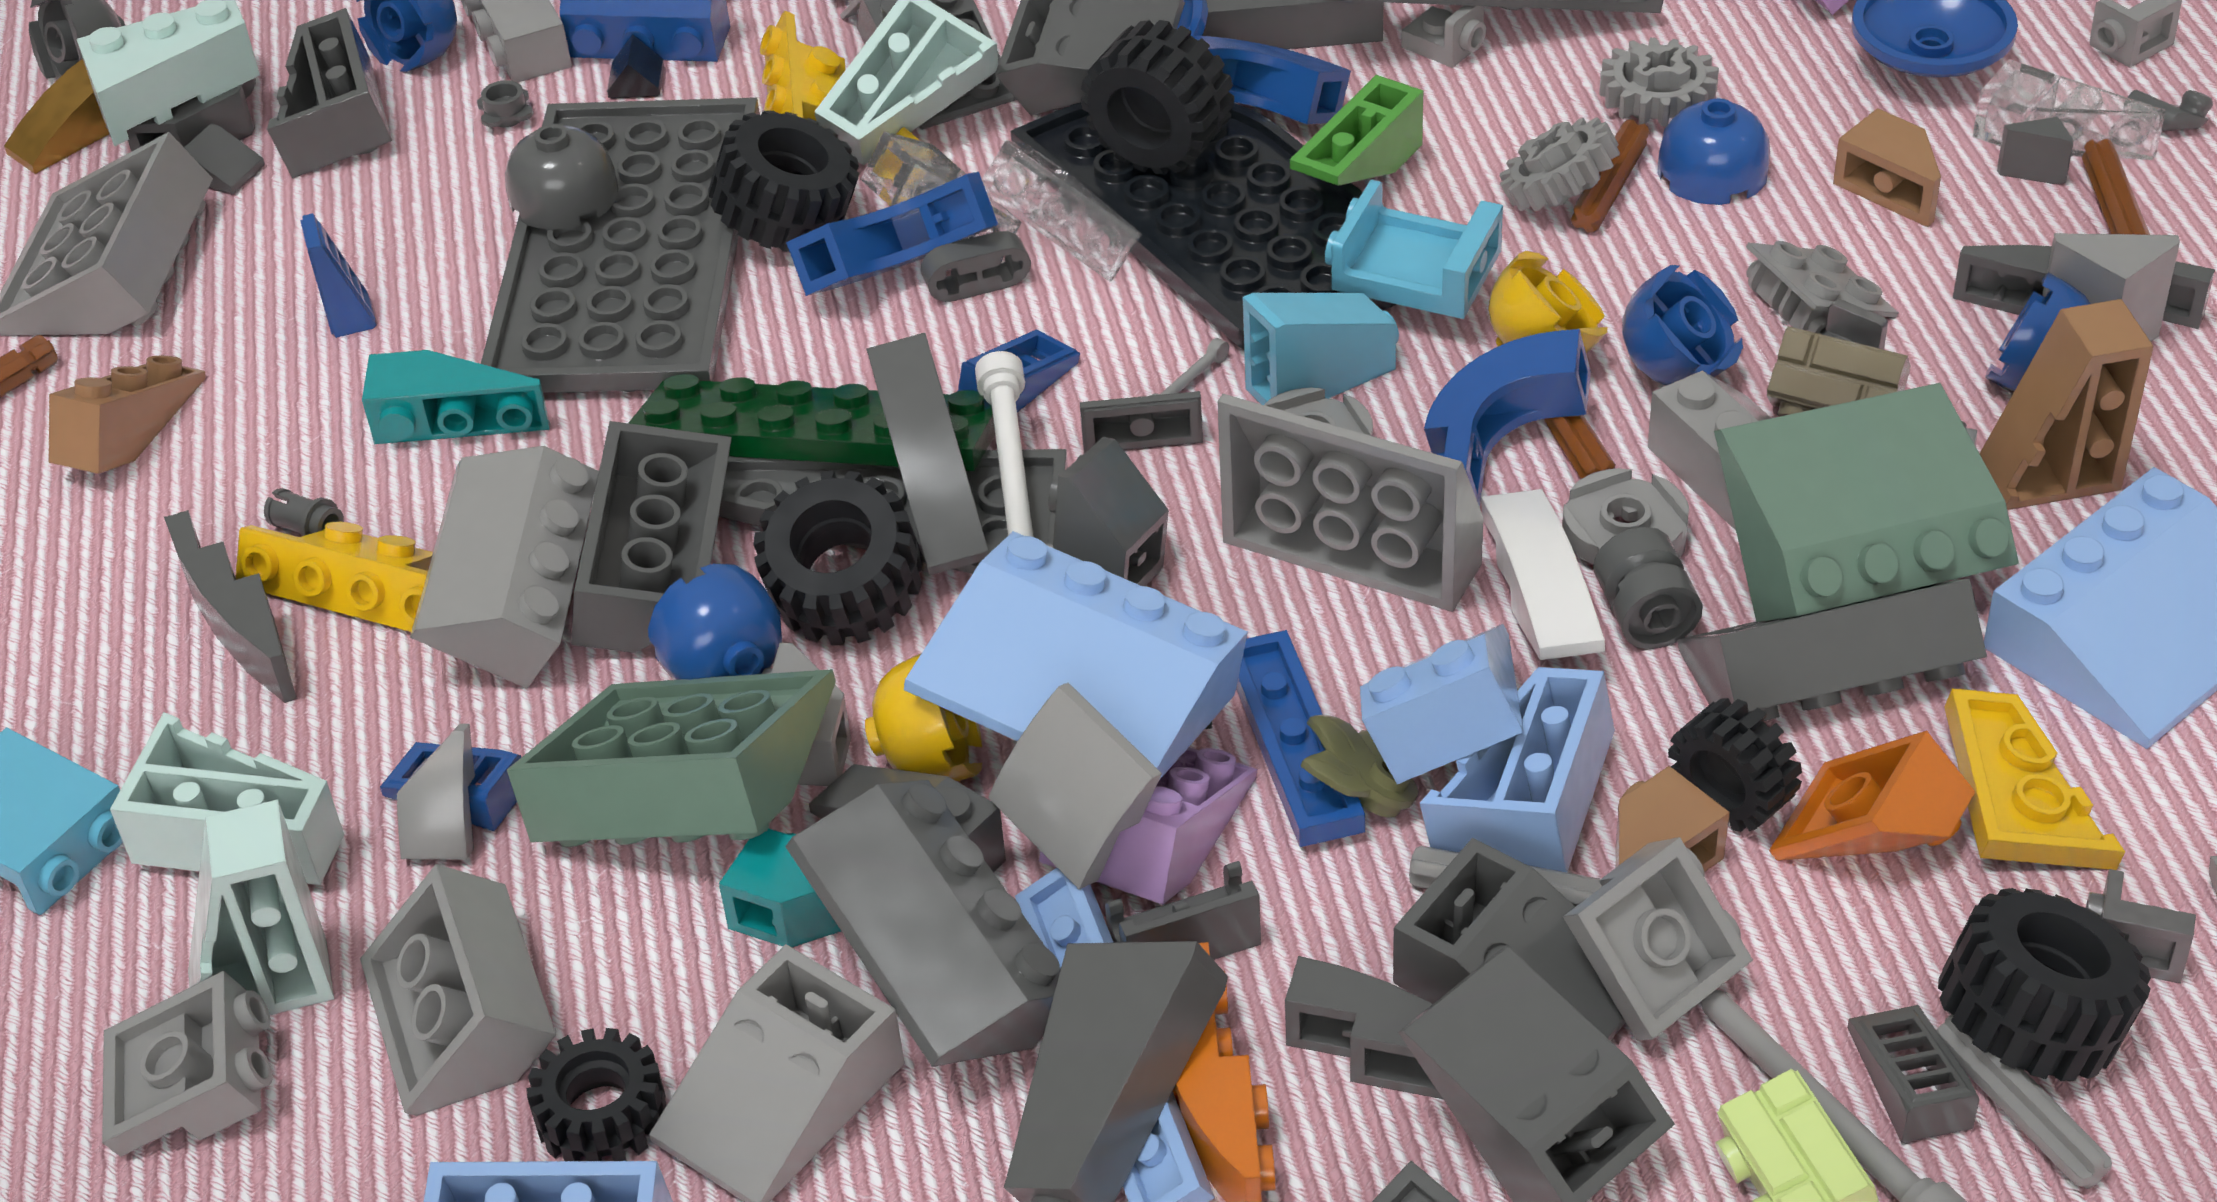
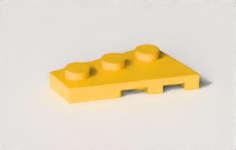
[1944,688,2125,870]

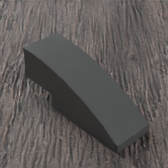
[1285,956,1443,1099]

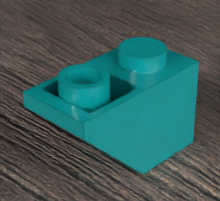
[719,828,841,947]

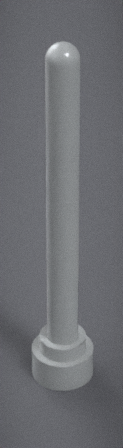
[1701,990,1967,1202]

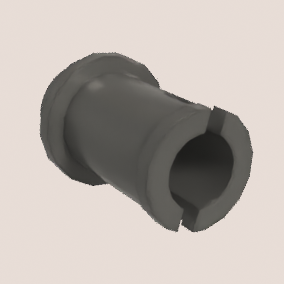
[264,488,344,536]

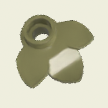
[1301,715,1418,818]

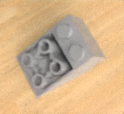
[649,944,905,1202]

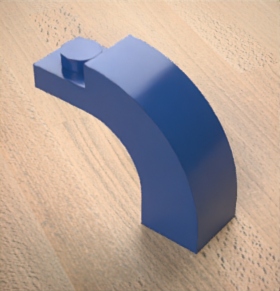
[1192,36,1351,125]
[786,171,999,296]
[1424,329,1591,507]

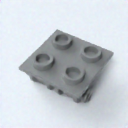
[1746,241,1899,334]

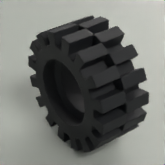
[1668,698,1802,832]
[526,1028,667,1161]

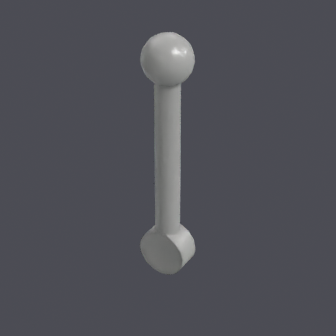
[1150,338,1230,396]

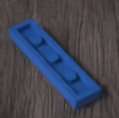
[1236,630,1365,847]

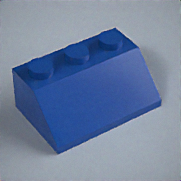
[560,0,730,62]

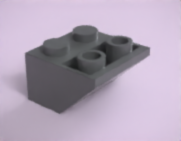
[1047,437,1169,586]

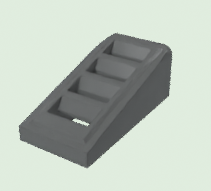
[1847,1005,1979,1143]

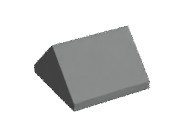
[2042,233,2180,342]

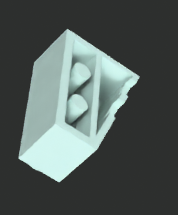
[77,0,260,147]
[815,0,998,166]
[110,712,344,885]
[188,799,334,1015]

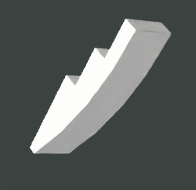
[1481,489,1605,660]

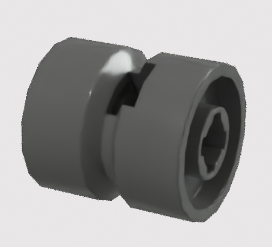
[1594,527,1703,649]

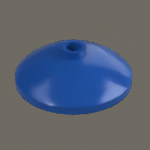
[1851,0,2018,77]

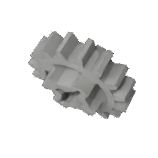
[1599,38,1719,126]
[1499,117,1620,211]

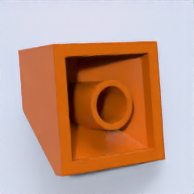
[1769,730,1975,861]

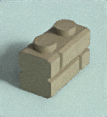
[1767,326,1911,417]

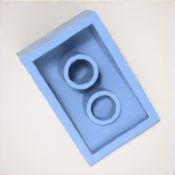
[1360,624,1523,784]

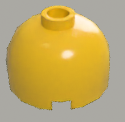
[1488,251,1608,353]
[865,653,982,781]

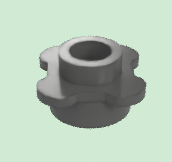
[477,80,533,128]

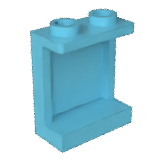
[1325,180,1503,319]
[0,727,123,915]

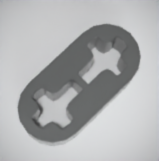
[920,231,1031,302]

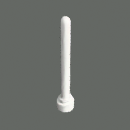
[975,351,1034,537]

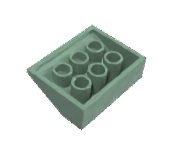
[1714,383,2019,622]
[507,669,836,847]

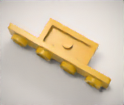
[760,10,846,121]
[236,522,433,632]

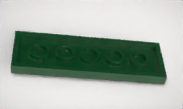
[629,374,995,471]

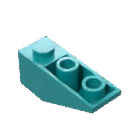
[362,350,550,444]

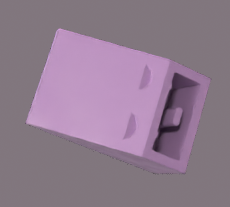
[1039,747,1257,905]

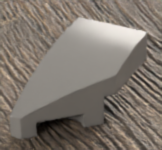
[397,724,475,860]

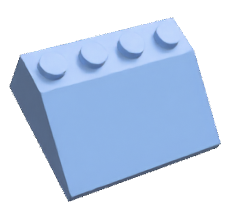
[1984,467,2217,749]
[904,531,1248,780]

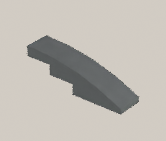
[1953,245,2215,329]
[866,332,989,575]
[164,510,297,703]

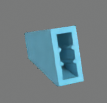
[1243,293,1399,405]

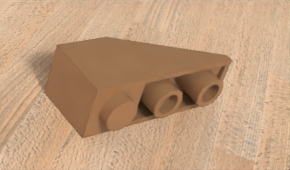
[48,355,205,474]

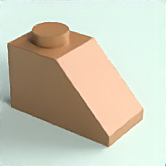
[1833,108,1941,227]
[1615,766,1730,872]

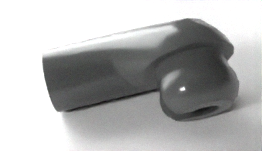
[2123,89,2213,131]

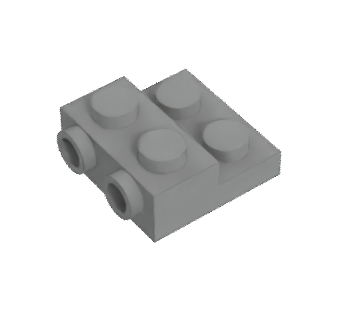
[1563,837,1753,1041]
[102,971,273,1157]

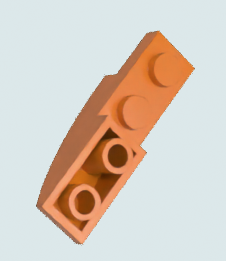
[1173,942,1276,1202]

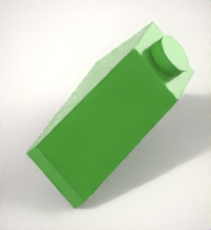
[1290,75,1424,186]

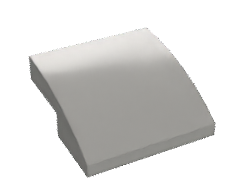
[988,683,1162,889]

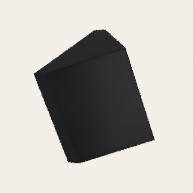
[607,35,664,98]

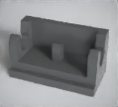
[1105,861,1261,960]

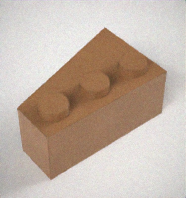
[1979,299,2154,510]

